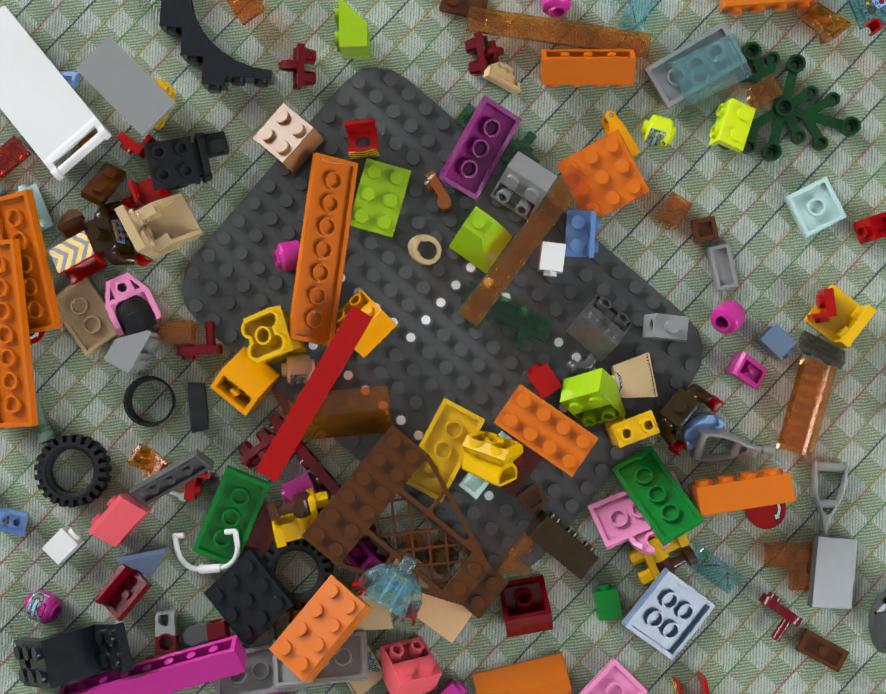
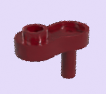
[176,321,223,360]
[758,592,803,642]

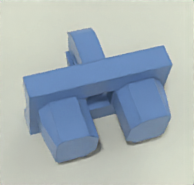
[0,507,29,536]

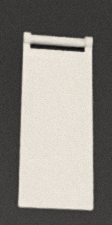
[0,6,112,181]

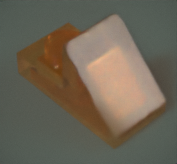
[801,2,851,45]
[496,533,534,575]

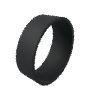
[123,376,176,427]
[188,382,209,433]

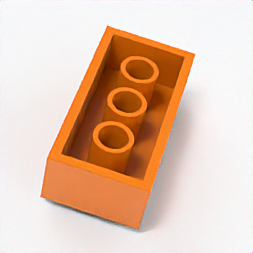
[493,384,599,477]
[688,466,796,516]
[269,574,372,683]

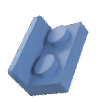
[564,210,600,258]

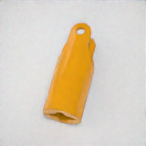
[600,110,641,158]

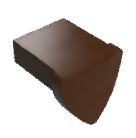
[57,209,88,239]

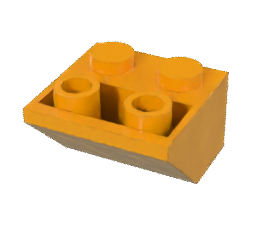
[336,289,397,358]
[210,346,281,416]

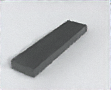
[129,449,214,505]

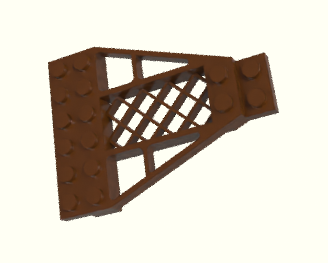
[301,425,509,619]

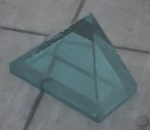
[617,0,655,36]
[690,548,742,594]

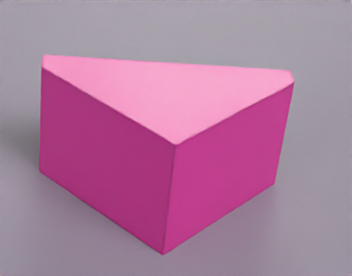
[725,352,768,390]

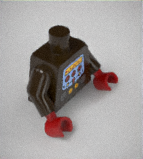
[87,195,153,266]
[657,384,724,456]

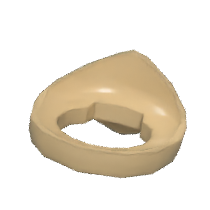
[408,234,442,265]

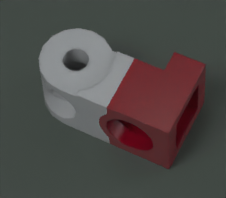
[155,610,181,656]

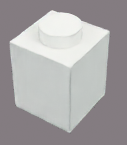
[538,241,566,277]
[42,526,84,565]

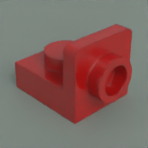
[853,212,886,244]
[807,288,837,323]
[184,471,214,501]

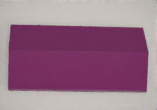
[438,95,522,200]

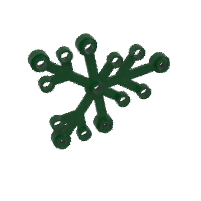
[718,41,861,162]

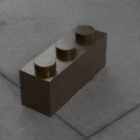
[524,510,599,580]

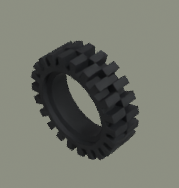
[34,434,112,508]
[263,538,334,610]

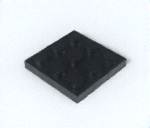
[204,548,297,647]

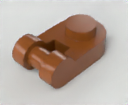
[424,171,453,212]

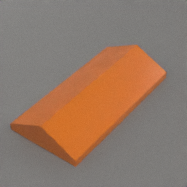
[472,652,572,694]

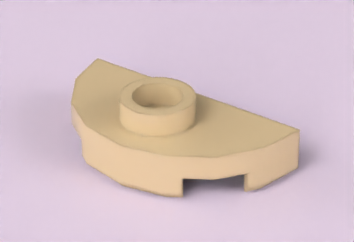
[483,61,521,95]

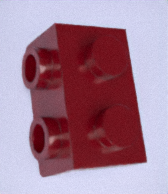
[94,564,152,621]

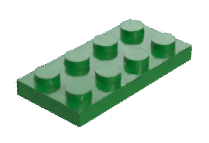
[611,446,704,546]
[192,465,271,564]

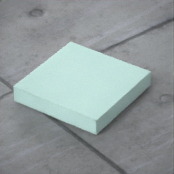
[783,177,847,239]

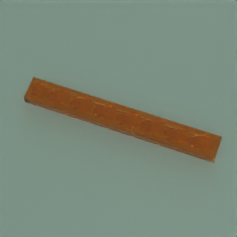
[466,6,652,58]
[458,164,589,327]

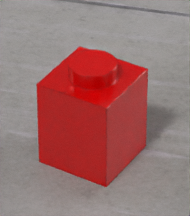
[526,362,562,399]

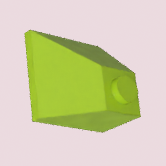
[449,206,513,274]

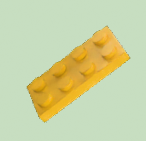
[406,398,486,502]

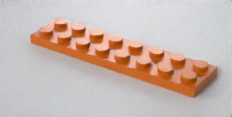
[288,153,358,346]
[0,239,39,428]

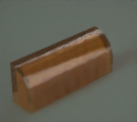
[776,359,837,458]

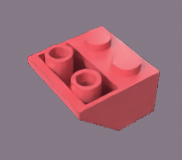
[88,492,152,547]
[380,636,442,694]

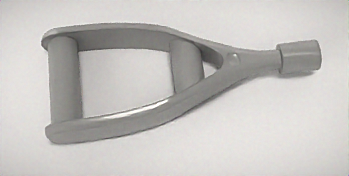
[690,427,775,462]
[811,459,849,537]

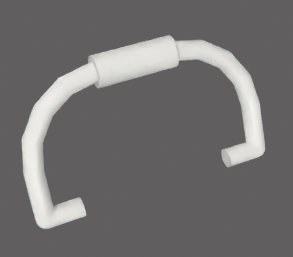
[172,528,240,574]

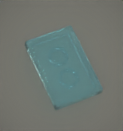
[669,33,753,106]

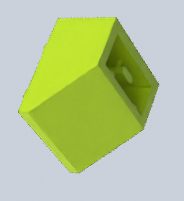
[334,0,370,59]
[560,368,626,427]

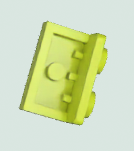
[709,98,756,153]

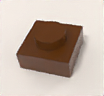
[690,216,719,244]
[516,482,549,515]

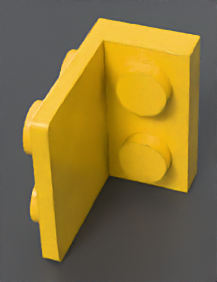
[804,285,877,348]

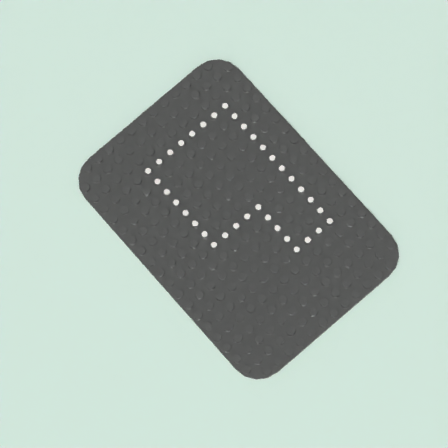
[182,68,703,573]

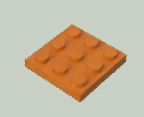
[556,129,651,219]

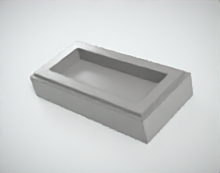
[705,242,739,292]

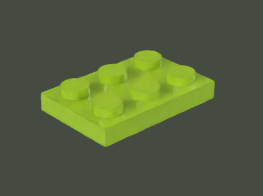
[350,158,411,238]

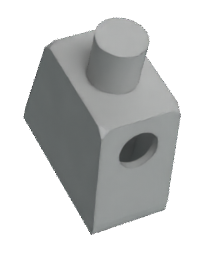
[642,313,689,342]

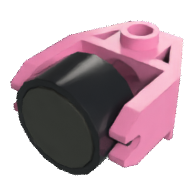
[105,272,162,337]

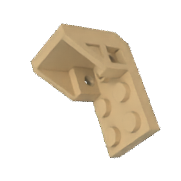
[114,193,204,259]

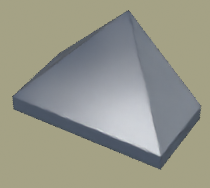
[118,546,170,577]

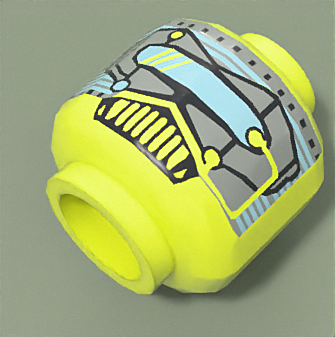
[640,114,677,148]

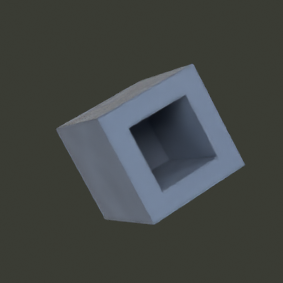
[755,323,797,360]

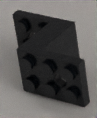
[14,622,134,689]

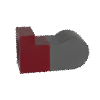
[183,618,231,646]

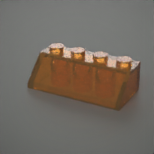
[293,385,392,440]

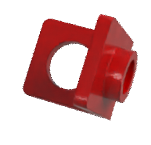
[128,178,170,206]

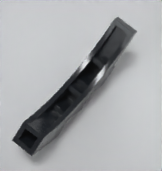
[159,0,275,94]

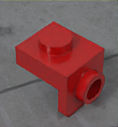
[116,131,157,159]

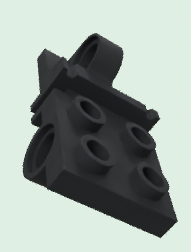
[144,131,229,191]

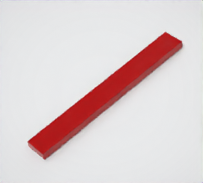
[256,305,373,482]

